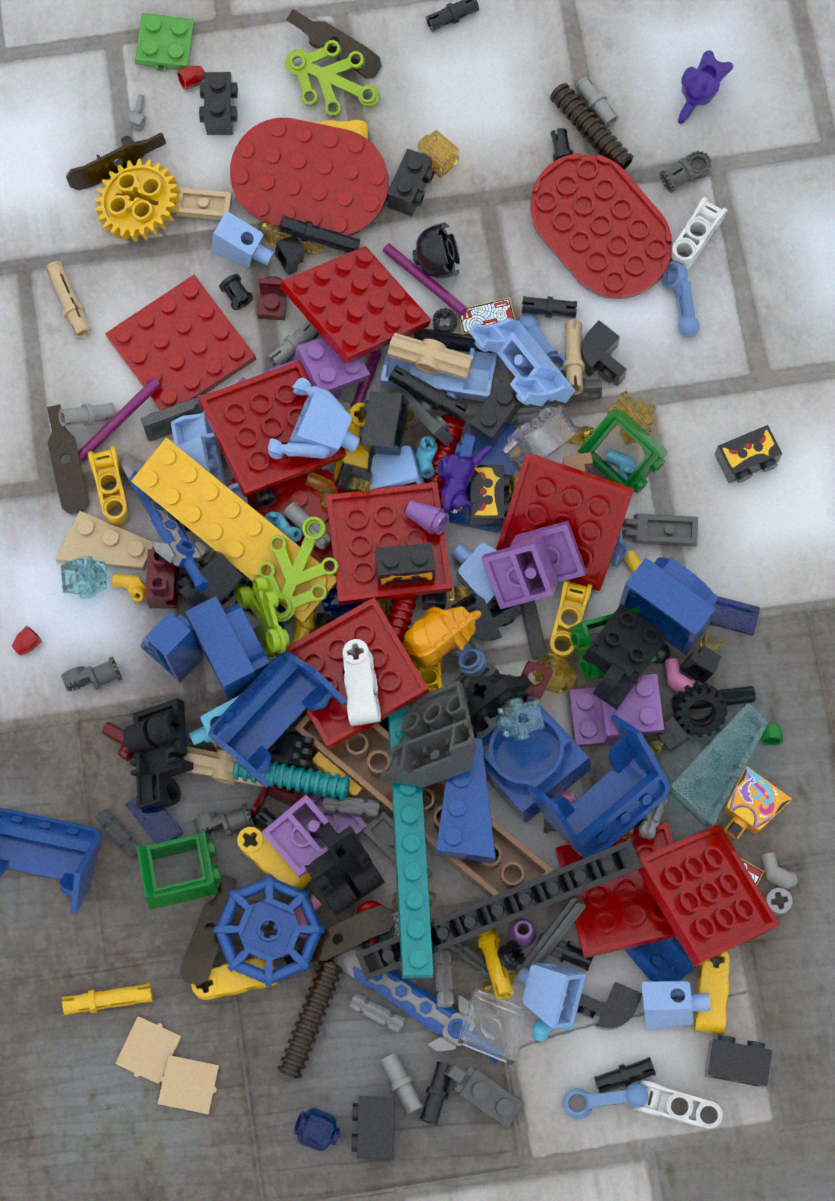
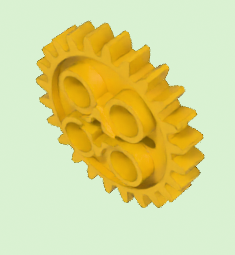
[94,159,181,242]

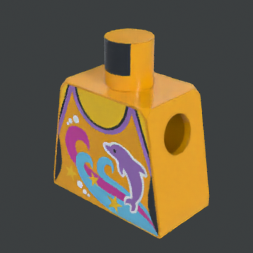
[723,766,792,840]

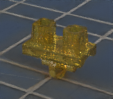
[607,391,656,445]

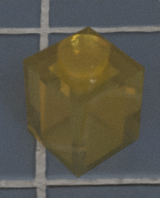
[418,129,459,178]

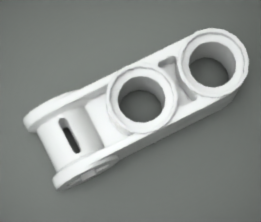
[670,196,728,270]
[343,639,381,726]
[633,1080,723,1130]

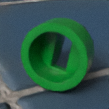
[760,722,783,745]

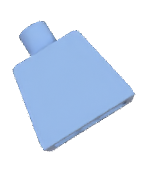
[211,211,275,268]
[368,442,425,490]
[451,543,497,608]
[518,962,586,1029]
[642,981,711,1031]

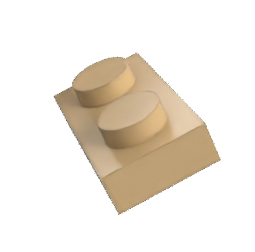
[175,187,232,220]

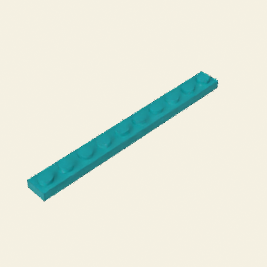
[388,704,433,979]

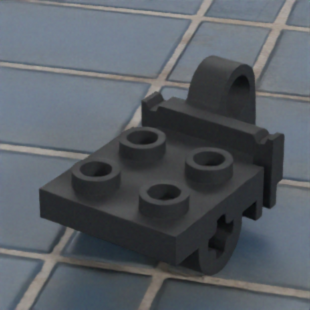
[582,604,668,710]
[466,674,532,738]
[123,698,194,810]
[304,822,385,916]

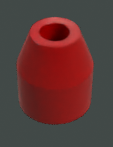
[177,65,205,90]
[11,625,42,656]

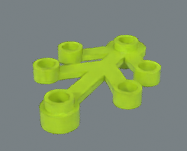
[285,40,380,117]
[258,517,339,622]
[235,577,289,658]

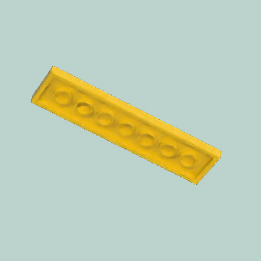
[131,437,336,623]

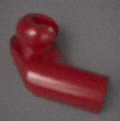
[102,722,135,761]

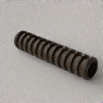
[550,83,634,170]
[277,961,344,1079]

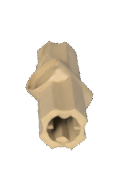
[387,333,474,381]
[183,746,264,788]

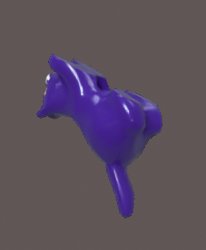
[678,50,734,124]
[438,445,493,514]

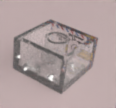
[502,405,580,473]

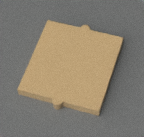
[115,1016,182,1084]
[158,1055,219,1114]

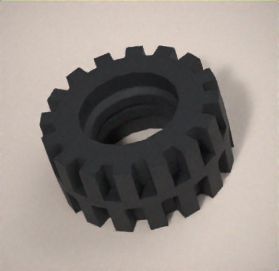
[673,682,728,738]

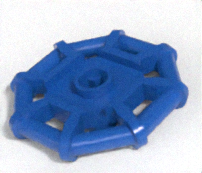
[213,875,324,986]

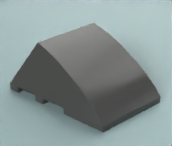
[380,681,476,787]

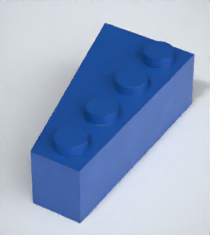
[140,612,203,682]
[436,738,495,864]

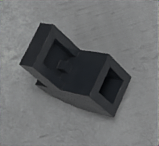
[582,320,627,386]
[451,593,522,641]
[577,982,643,1030]

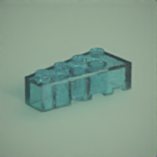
[669,703,769,828]

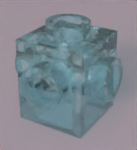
[61,556,107,599]
[496,697,545,741]

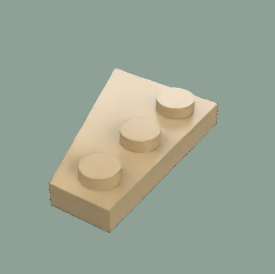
[55,511,154,570]

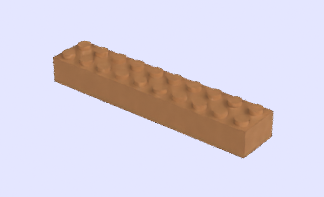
[294,713,554,897]

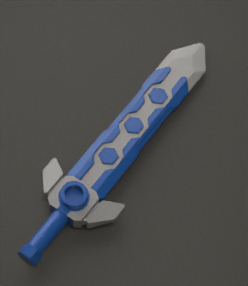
[121,453,209,591]
[334,942,504,1063]

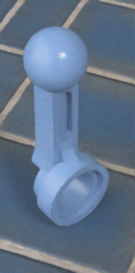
[662,262,700,337]
[519,314,566,376]
[442,609,487,678]
[563,1083,648,1119]

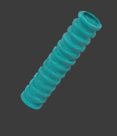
[232,761,350,801]

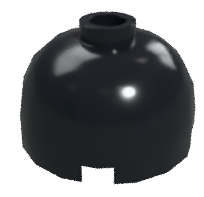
[413,222,460,279]

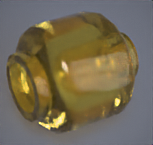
[532,653,577,694]

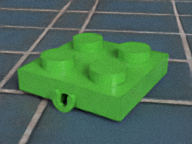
[135,13,194,71]

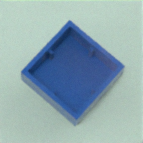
[619,557,719,656]
[185,596,270,701]
[482,697,591,823]

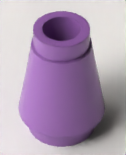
[405,500,449,535]
[507,919,537,948]

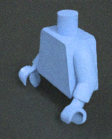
[268,378,360,459]

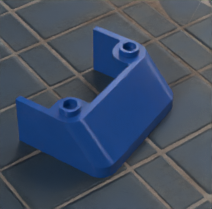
[208,651,347,788]
[527,714,670,858]
[0,808,101,914]

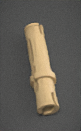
[46,261,92,338]
[563,319,585,395]

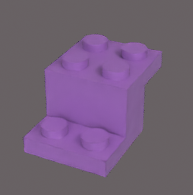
[268,337,370,398]
[481,521,587,609]
[569,674,664,747]
[261,794,367,878]

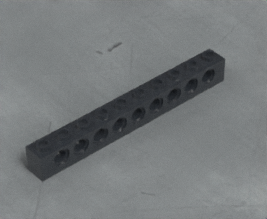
[356,839,644,981]

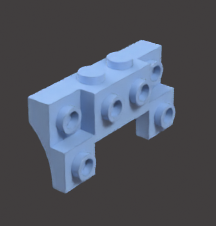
[468,318,576,407]
[381,345,497,402]
[171,413,248,503]

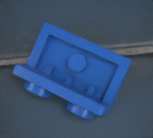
[625,938,697,982]

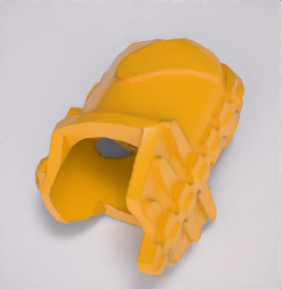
[402,606,481,667]

